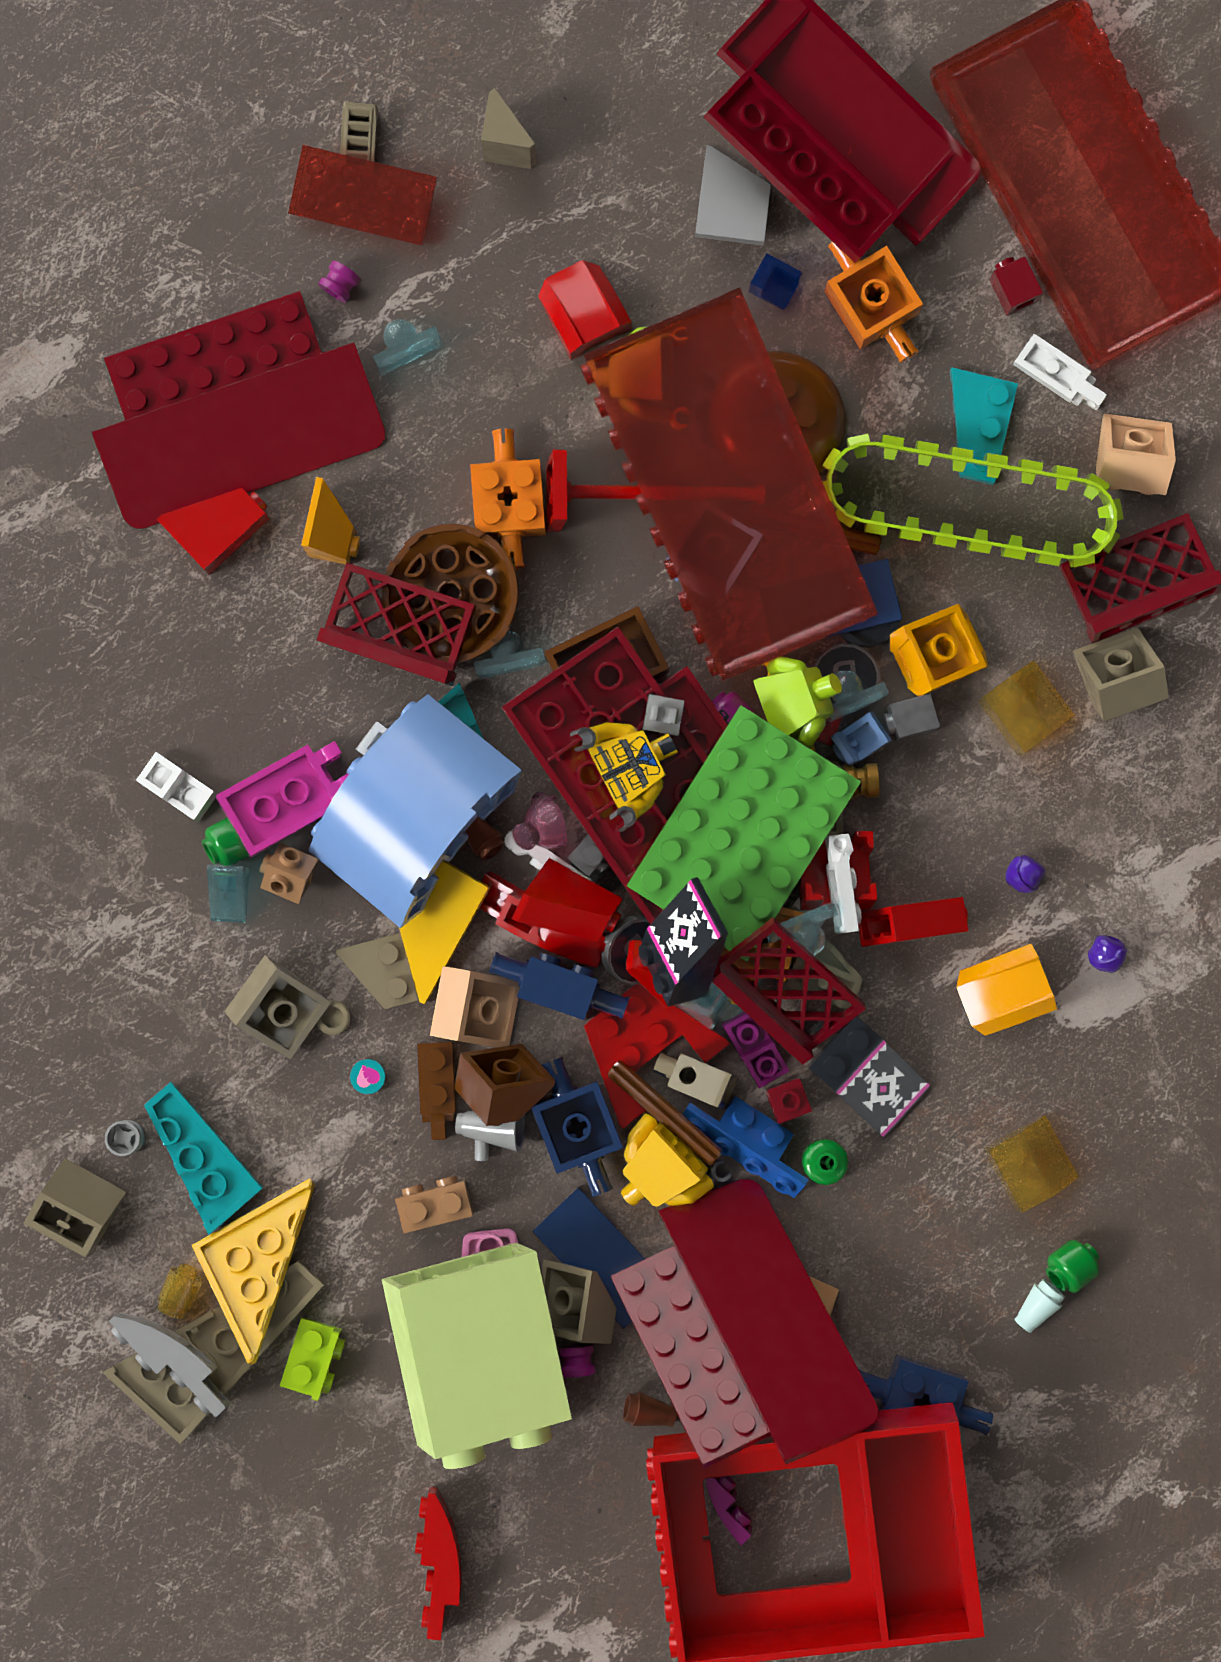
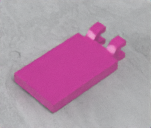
[216,741,349,858]

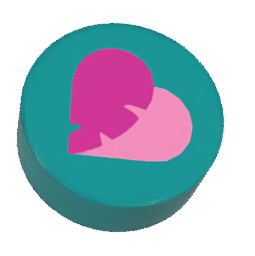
[350,1059,386,1094]

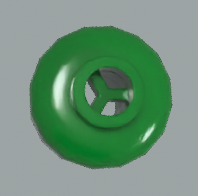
[201,817,250,867]
[801,1138,849,1185]
[1046,1240,1099,1293]

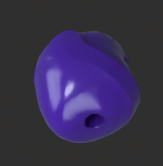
[1005,855,1046,893]
[1087,935,1127,973]

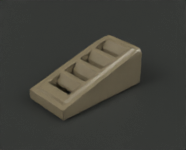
[339,102,379,180]

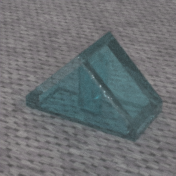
[207,865,250,923]
[675,982,731,1030]

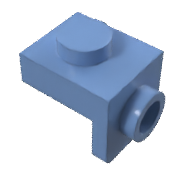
[831,712,892,765]

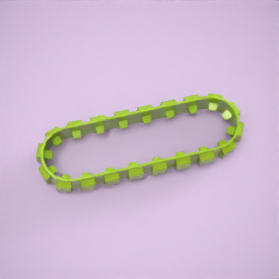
[819,434,1124,567]

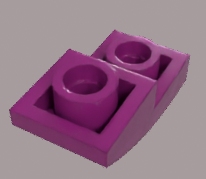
[722,1011,789,1089]
[705,1476,753,1545]

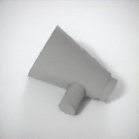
[455,1111,526,1161]

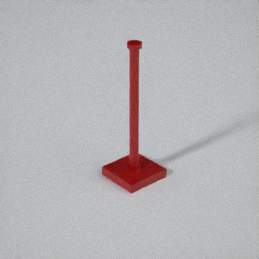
[546,450,765,532]

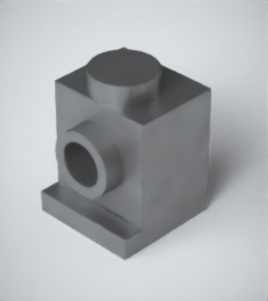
[567,834,609,883]

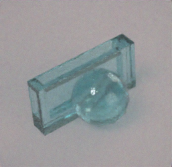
[373,319,442,375]
[474,630,545,679]
[826,670,889,724]
[767,902,839,955]

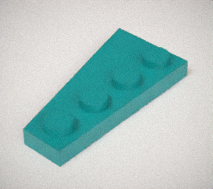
[144,1082,264,1235]

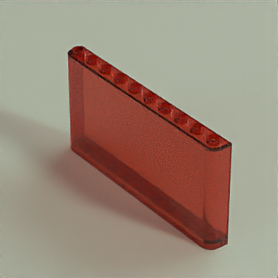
[930,0,1221,371]
[580,287,878,681]

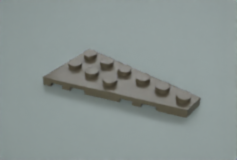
[102,1260,325,1444]

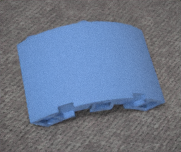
[309,694,522,928]

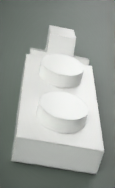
[1013,334,1107,410]
[825,834,861,934]

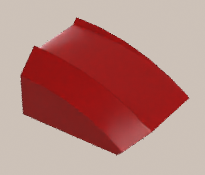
[538,260,632,360]

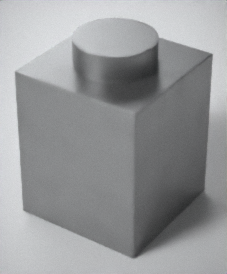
[883,693,940,741]

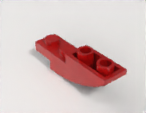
[480,871,607,968]
[415,1487,462,1641]

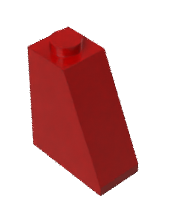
[157,488,269,575]
[512,858,622,942]
[858,897,969,947]

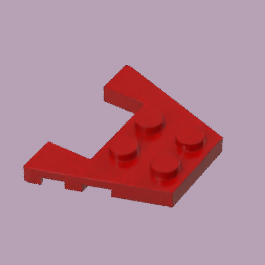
[583,983,730,1129]

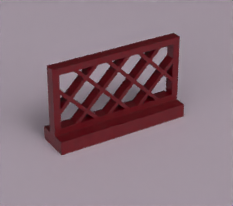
[1060,513,1221,643]
[316,562,476,686]
[712,917,866,1065]

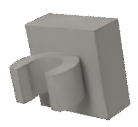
[643,694,684,736]

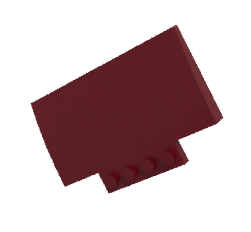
[501,627,727,924]

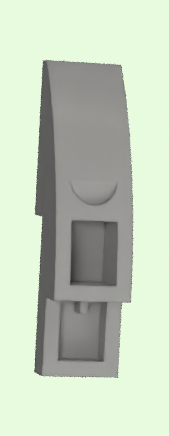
[109,1313,231,1418]

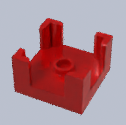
[799,831,877,911]

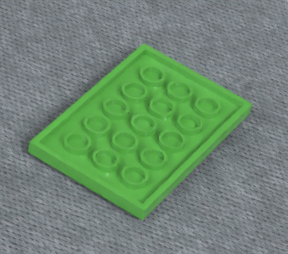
[626,705,861,962]

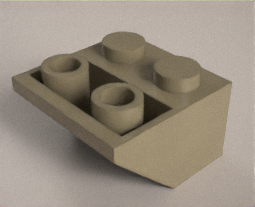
[23,1158,127,1258]

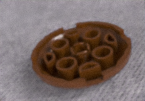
[708,351,846,488]
[382,524,519,663]

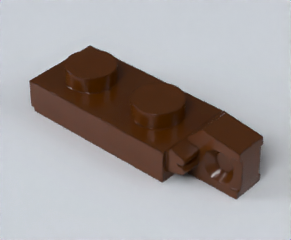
[417,1042,456,1140]

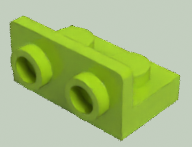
[280,1316,346,1401]

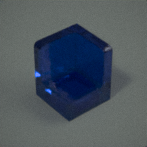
[748,253,803,310]

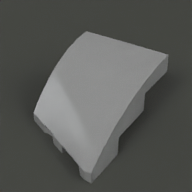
[695,145,770,246]

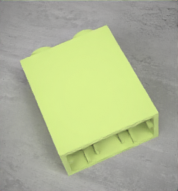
[382,1243,572,1469]

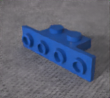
[682,1096,809,1198]

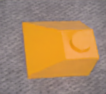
[301,477,360,564]

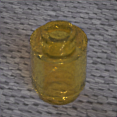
[157,1263,203,1319]

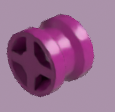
[318,260,361,303]
[559,1344,596,1377]

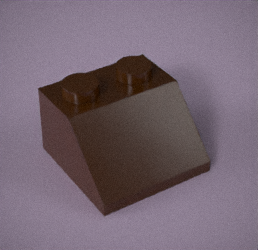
[455,1044,555,1126]

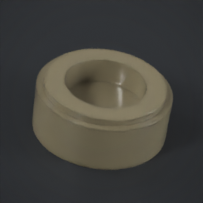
[316,1000,351,1035]

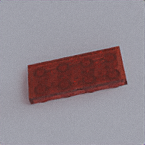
[288,145,438,246]

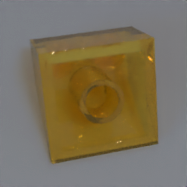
[978,660,1075,757]
[983,1115,1079,1213]

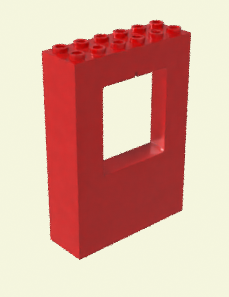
[646,1402,985,1662]

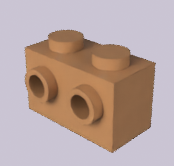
[395,1175,474,1234]

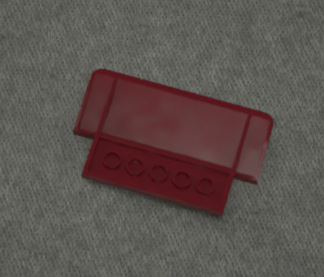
[703,0,980,263]
[91,291,385,529]
[610,1179,878,1468]

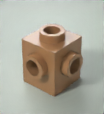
[259,843,318,904]

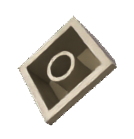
[1073,627,1169,721]
[224,955,331,1059]

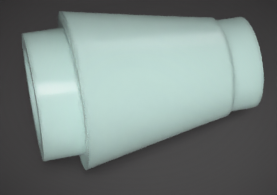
[1015,1279,1065,1333]

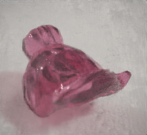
[512,791,567,850]

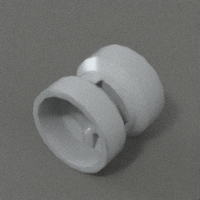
[105,1120,146,1156]

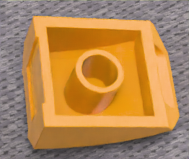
[890,604,988,696]
[956,944,1057,1036]

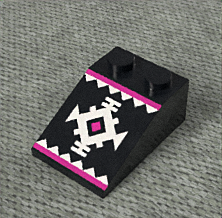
[638,877,728,1007]
[806,1016,931,1138]

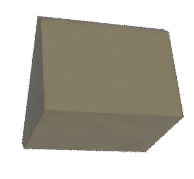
[481,88,537,169]

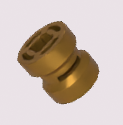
[841,763,879,799]

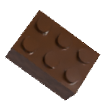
[544,606,669,680]

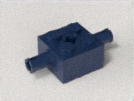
[489,952,629,1020]
[531,1057,623,1197]
[858,1354,993,1435]

